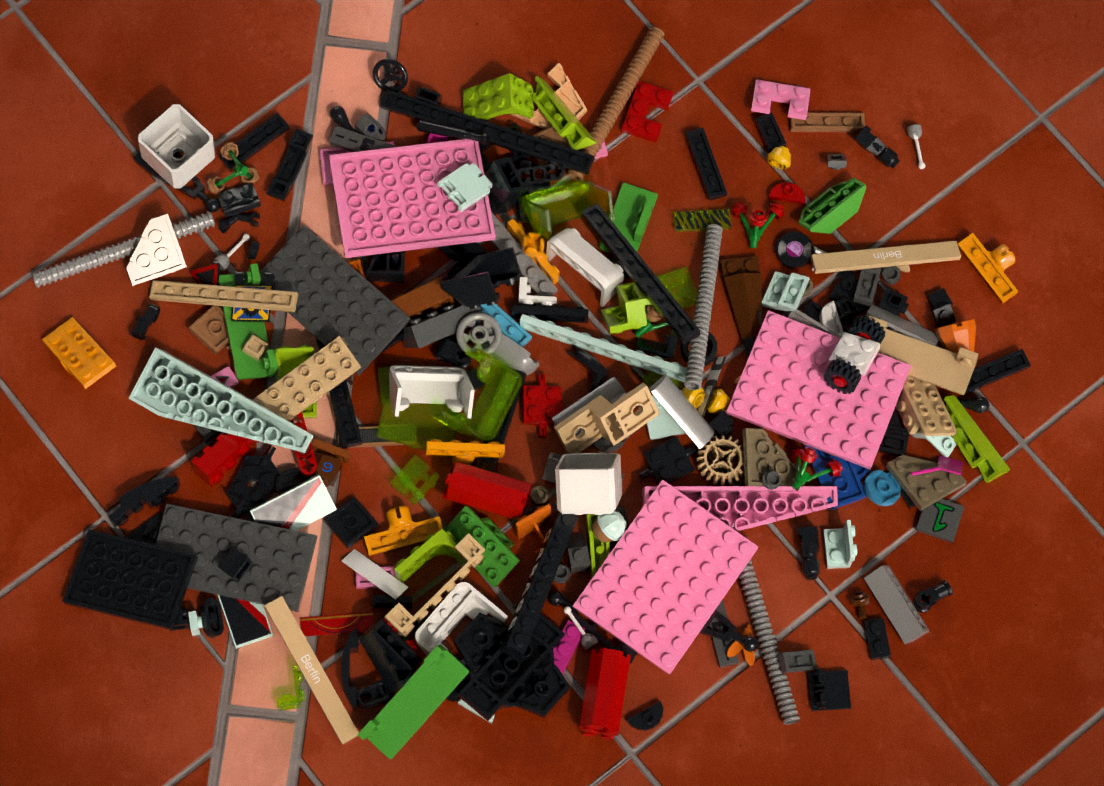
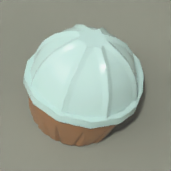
[592,511,626,543]

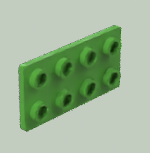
[599,183,658,253]
[444,506,520,587]

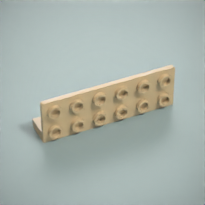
[869,316,979,395]
[253,336,361,421]
[384,533,485,637]

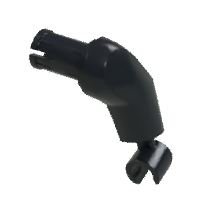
[567,345,608,393]

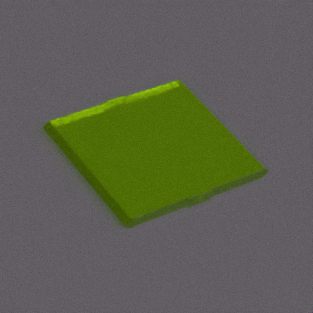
[377,386,460,457]

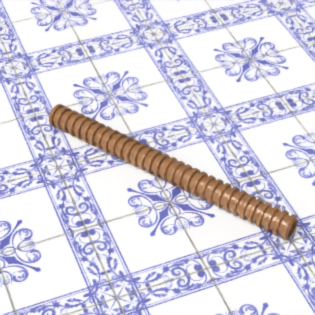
[568,27,665,181]

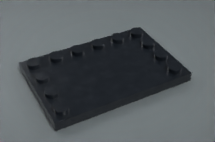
[62,529,198,631]

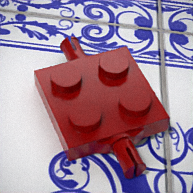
[522,374,562,438]

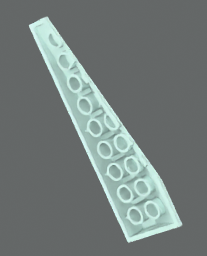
[128,347,314,453]

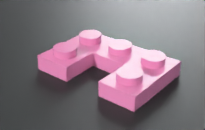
[751,80,811,120]

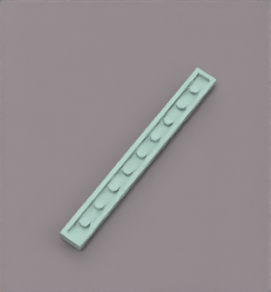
[520,314,687,382]

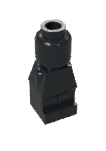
[855,125,900,169]
[798,526,820,580]

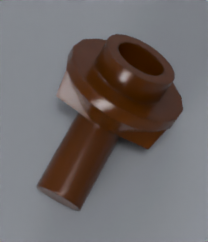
[850,591,870,620]

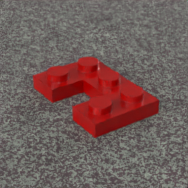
[621,81,674,143]

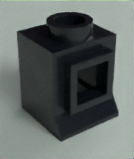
[878,287,909,316]

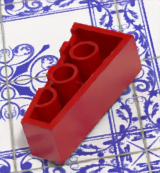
[191,433,259,487]

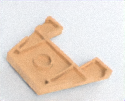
[511,63,587,130]

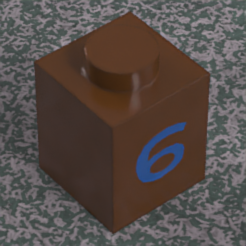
[315,454,341,487]

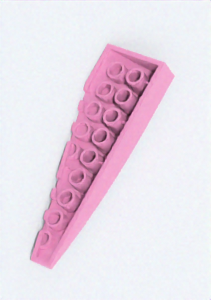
[642,486,838,531]

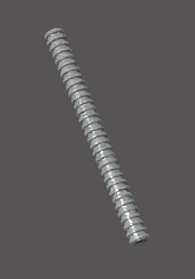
[32,211,215,288]
[684,224,723,390]
[739,560,800,725]

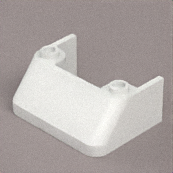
[546,228,624,307]
[389,365,474,419]
[415,582,508,656]

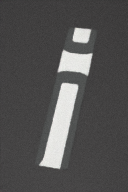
[696,356,726,418]

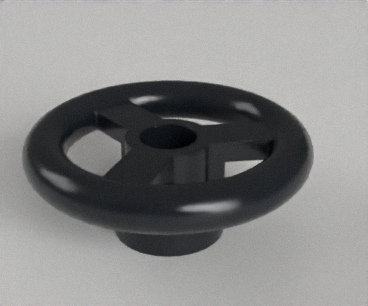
[372,59,408,92]

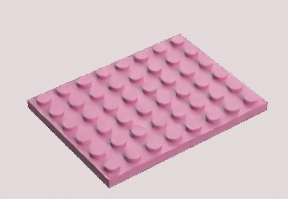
[329,139,496,258]
[726,310,911,470]
[572,480,759,675]

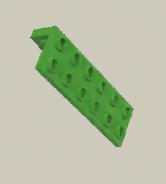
[219,264,278,380]
[358,644,469,759]

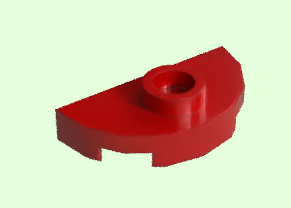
[768,182,806,205]

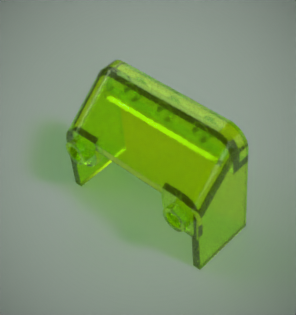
[521,180,614,239]
[433,348,522,441]

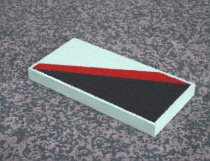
[249,475,337,531]
[218,595,273,649]

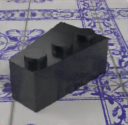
[366,251,406,283]
[359,619,422,693]

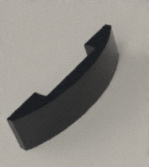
[266,129,313,201]
[341,629,359,711]

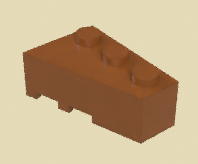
[391,276,456,325]

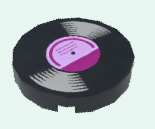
[776,232,814,269]

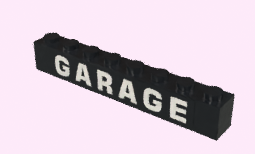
[500,510,578,659]

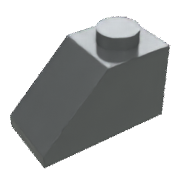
[566,533,591,574]

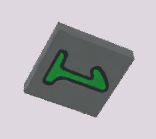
[915,499,965,543]

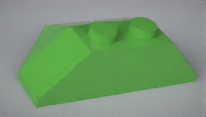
[798,178,867,234]

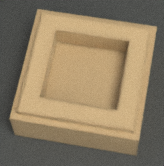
[242,334,269,361]

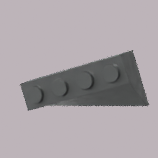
[403,302,483,348]

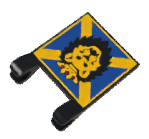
[231,271,275,322]

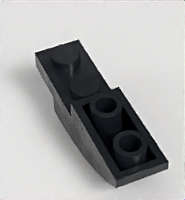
[108,476,181,528]

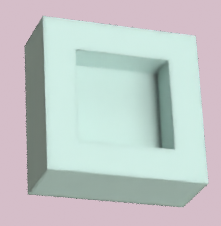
[188,611,203,636]

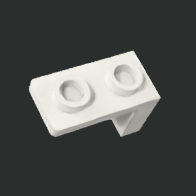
[519,277,557,307]

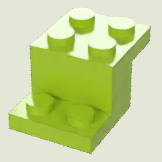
[601,282,652,334]

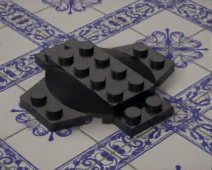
[454,613,570,721]

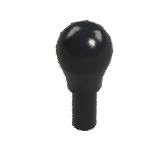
[329,106,357,133]
[958,396,990,413]

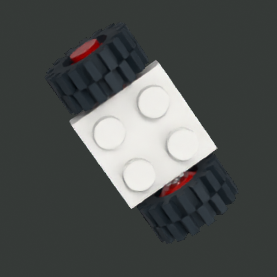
[823,316,886,394]

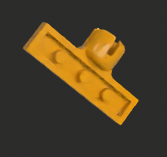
[507,219,559,284]
[958,233,1018,303]
[426,439,505,466]
[364,506,443,556]

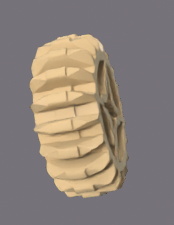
[696,435,744,486]

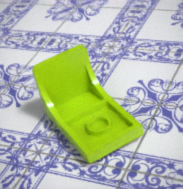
[463,73,534,121]
[275,345,317,419]
[395,529,468,583]

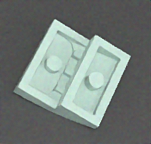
[762,271,810,311]

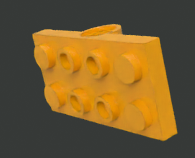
[42,317,116,389]

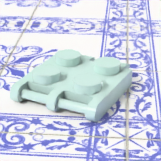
[437,163,493,212]

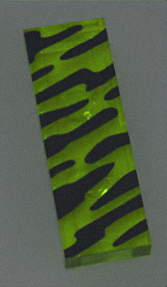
[673,209,731,232]

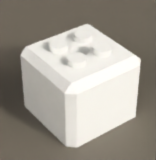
[138,104,215,188]
[555,453,622,515]

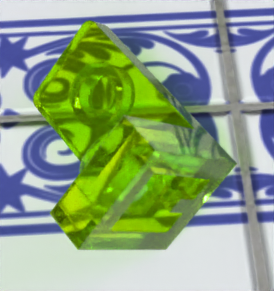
[276,665,305,711]

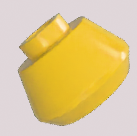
[767,146,791,170]
[681,387,705,409]
[707,389,730,414]

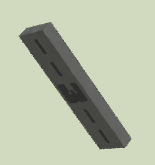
[329,126,397,152]
[709,599,739,668]

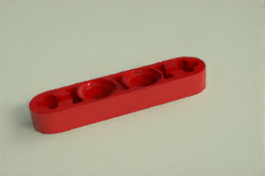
[290,412,317,477]

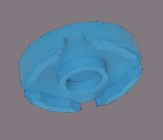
[863,470,901,506]

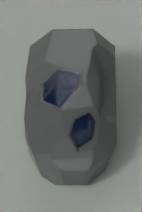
[355,113,386,141]

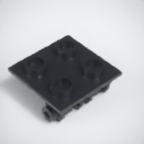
[808,669,851,711]

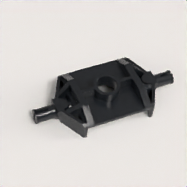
[225,445,280,519]

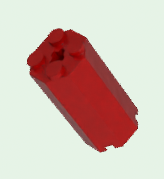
[442,461,532,521]
[579,648,631,740]

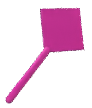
[911,455,963,476]

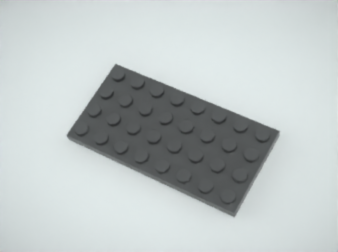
[259,225,411,376]
[156,504,317,612]

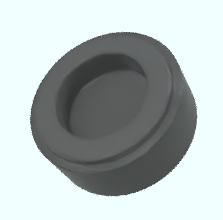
[881,266,901,285]

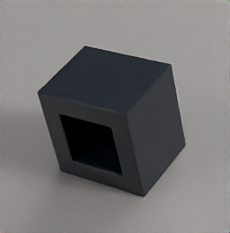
[710,410,735,437]

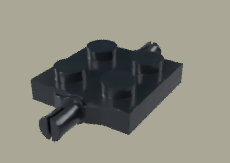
[638,436,699,485]

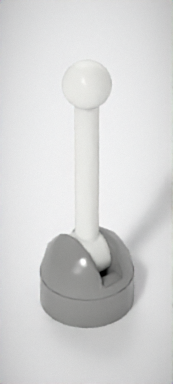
[907,124,925,169]
[213,234,250,271]
[564,606,598,650]

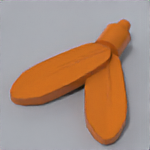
[726,624,755,666]

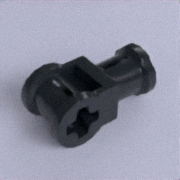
[914,580,953,613]

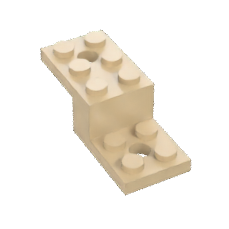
[554,383,660,454]

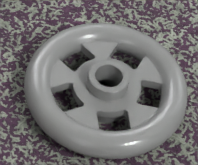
[456,312,502,357]

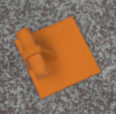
[516,504,551,557]

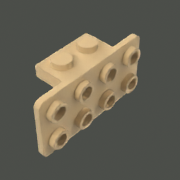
[896,376,957,436]

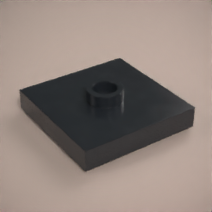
[324,497,379,549]

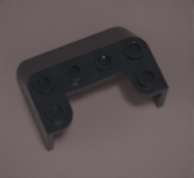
[439,247,522,309]

